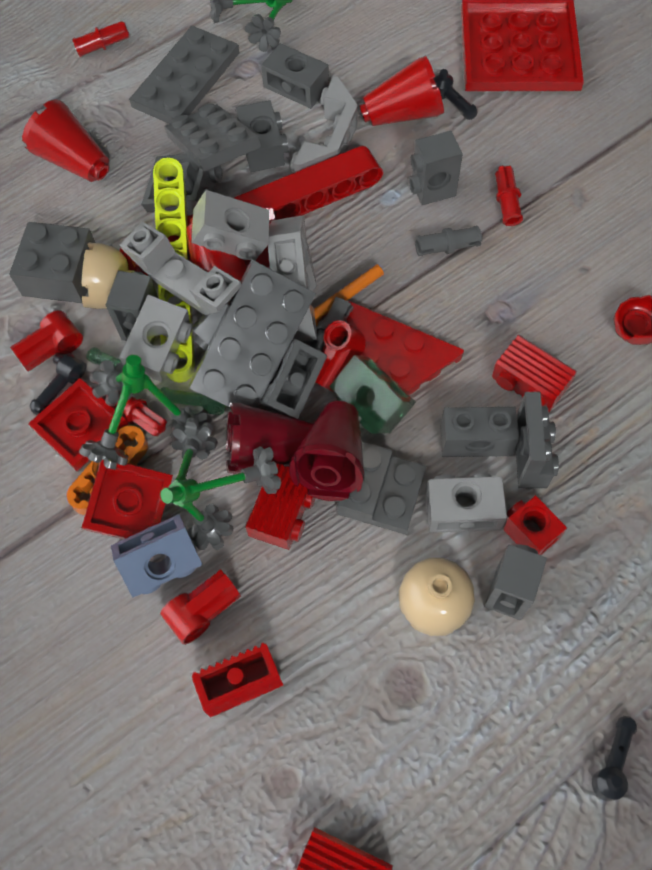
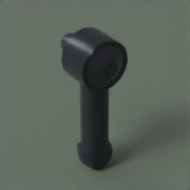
[434,69,478,120]
[29,354,86,415]
[592,716,637,802]

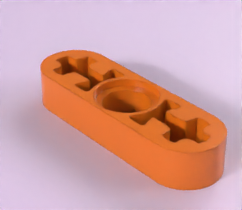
[67,426,148,515]

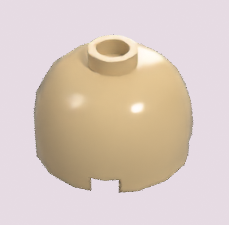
[82,242,134,309]
[399,558,475,636]

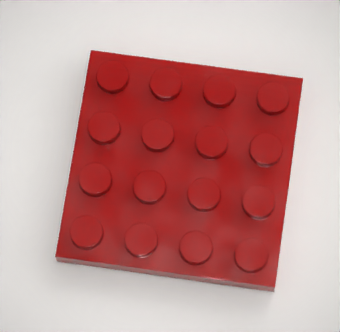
[461,0,584,91]

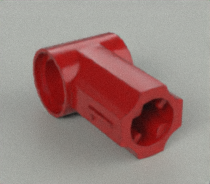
[10,310,83,372]
[315,320,366,392]
[160,569,241,645]

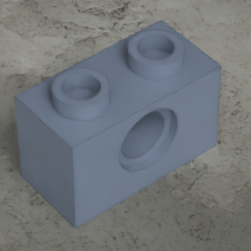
[111,514,202,598]

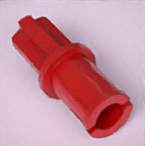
[72,21,129,57]
[495,165,523,226]
[105,396,167,437]

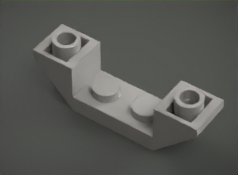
[291,76,358,173]
[268,215,318,343]
[120,221,242,315]

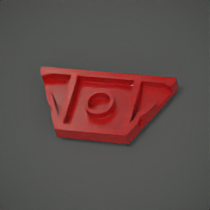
[347,301,464,397]

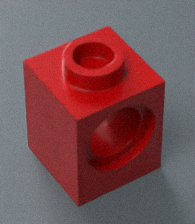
[503,495,567,555]

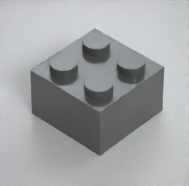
[9,222,95,303]

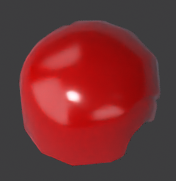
[613,295,652,345]

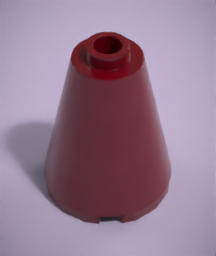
[289,401,364,501]
[226,403,314,474]

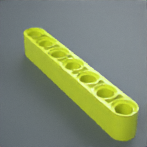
[153,157,195,383]

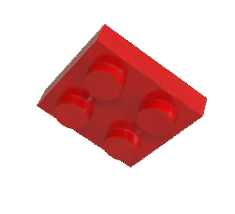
[28,378,129,471]
[81,460,173,540]

